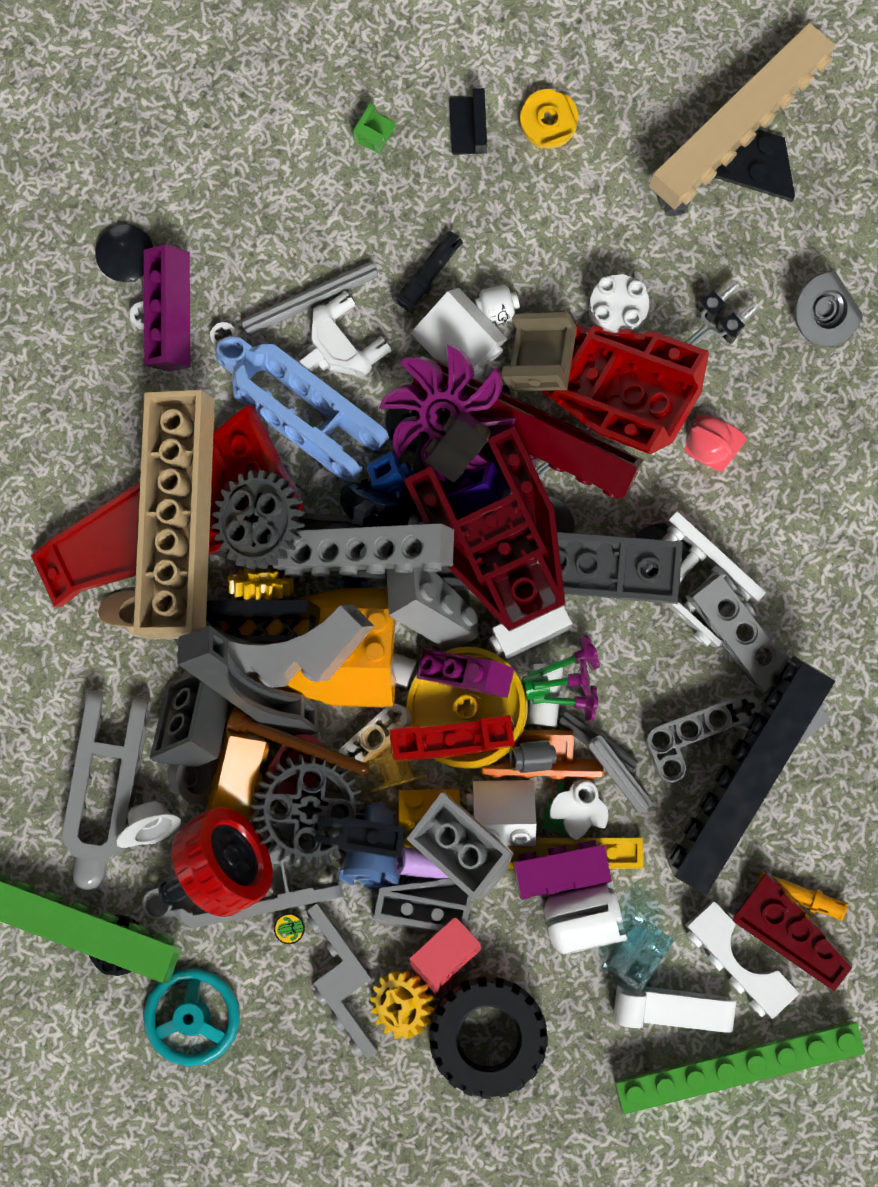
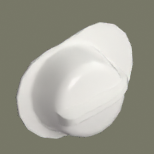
[116,801,181,848]

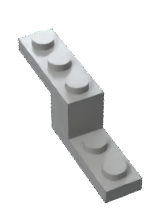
[307,903,378,1060]

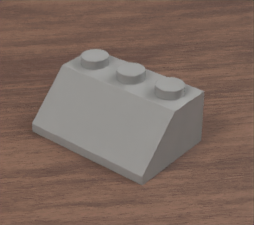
[407,791,513,901]

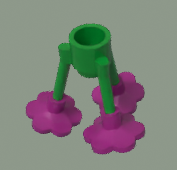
[522,635,600,722]

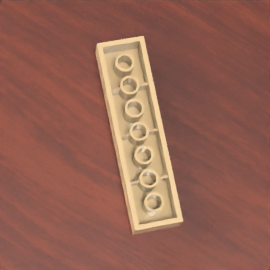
[133,390,215,639]

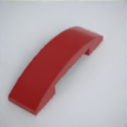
[389,715,515,761]

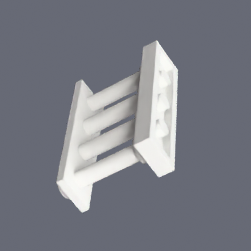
[641,511,766,647]

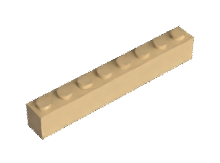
[649,23,836,210]

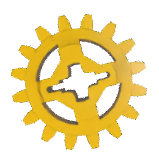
[228,565,294,600]
[370,970,435,1039]

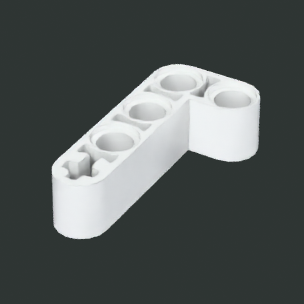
[614,984,737,1032]

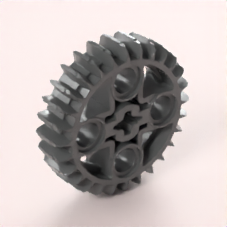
[251,754,365,869]

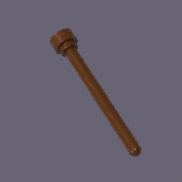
[227,707,369,775]

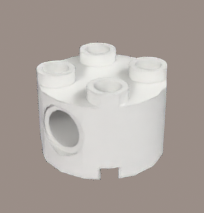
[588,274,649,333]

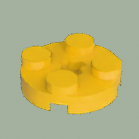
[520,89,579,149]

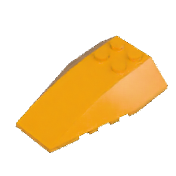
[221,588,396,708]

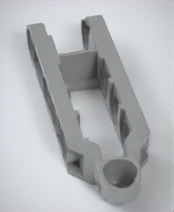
[61,690,151,890]
[143,840,344,929]

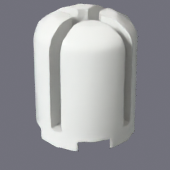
[544,881,627,955]

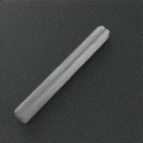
[241,262,378,335]

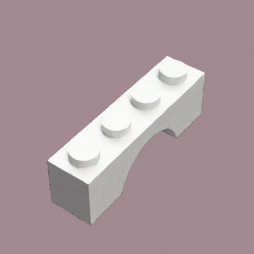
[685,901,799,1019]

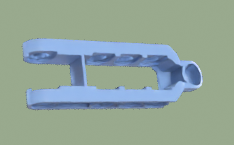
[215,337,389,482]

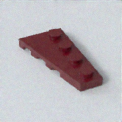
[732,870,853,991]

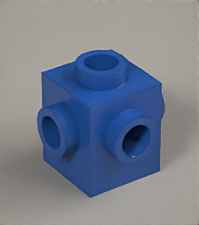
[366,451,414,500]

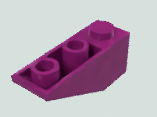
[416,649,514,698]

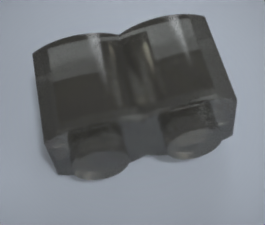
[424,410,492,483]

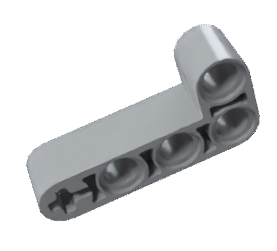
[645,694,760,783]

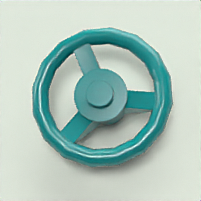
[143,968,241,1067]

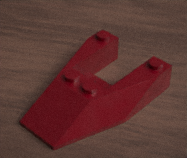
[404,426,566,632]

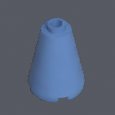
[338,802,400,889]

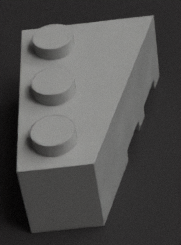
[386,553,478,650]
[374,879,472,934]

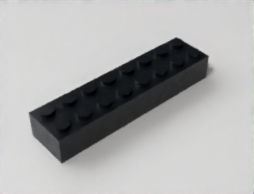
[668,655,836,895]

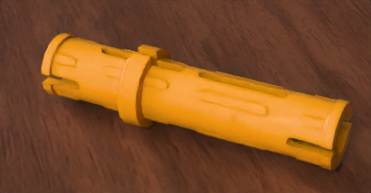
[754,871,848,921]

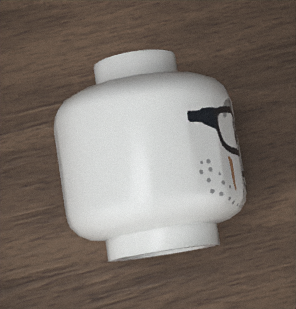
[475,284,520,326]

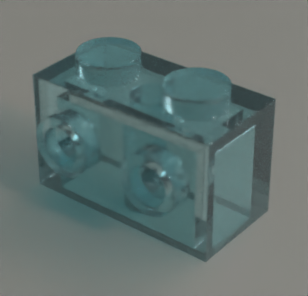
[602,917,674,992]

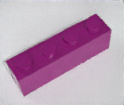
[144,244,191,372]

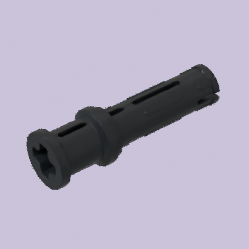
[392,231,463,314]

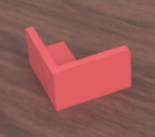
[409,918,481,998]

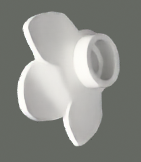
[549,779,608,840]

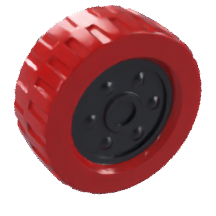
[158,807,273,917]

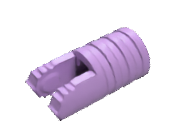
[394,847,449,879]

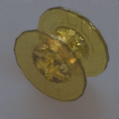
[365,753,429,793]

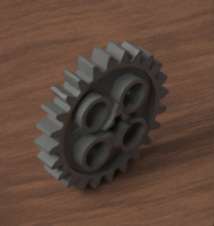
[212,470,305,569]

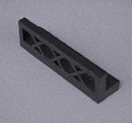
[206,600,321,643]

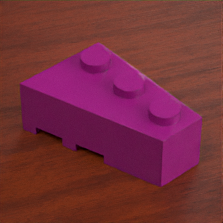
[513,840,612,900]

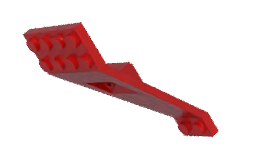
[31,405,304,607]

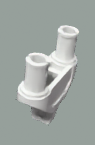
[299,291,391,376]

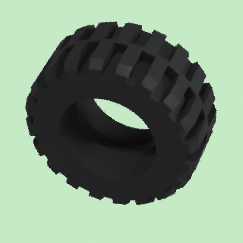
[429,976,548,1099]

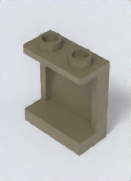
[501,310,577,391]

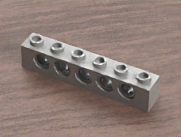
[273,524,454,577]
[686,575,831,742]

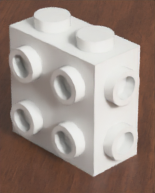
[467,780,536,846]

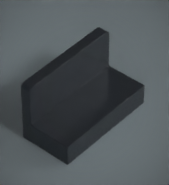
[449,88,487,155]

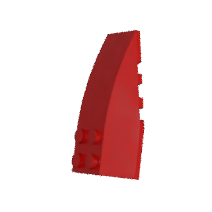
[541,324,709,454]

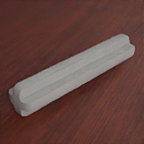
[587,735,652,813]

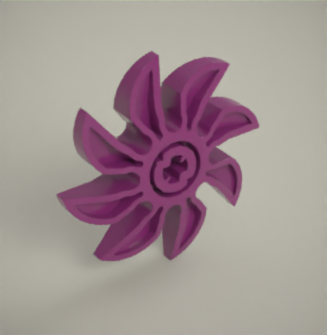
[379,343,516,482]

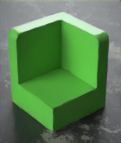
[353,103,395,154]

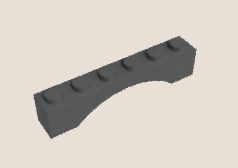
[177,626,318,736]

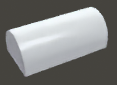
[526,664,563,728]

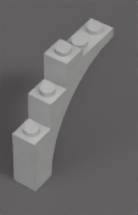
[206,605,374,688]

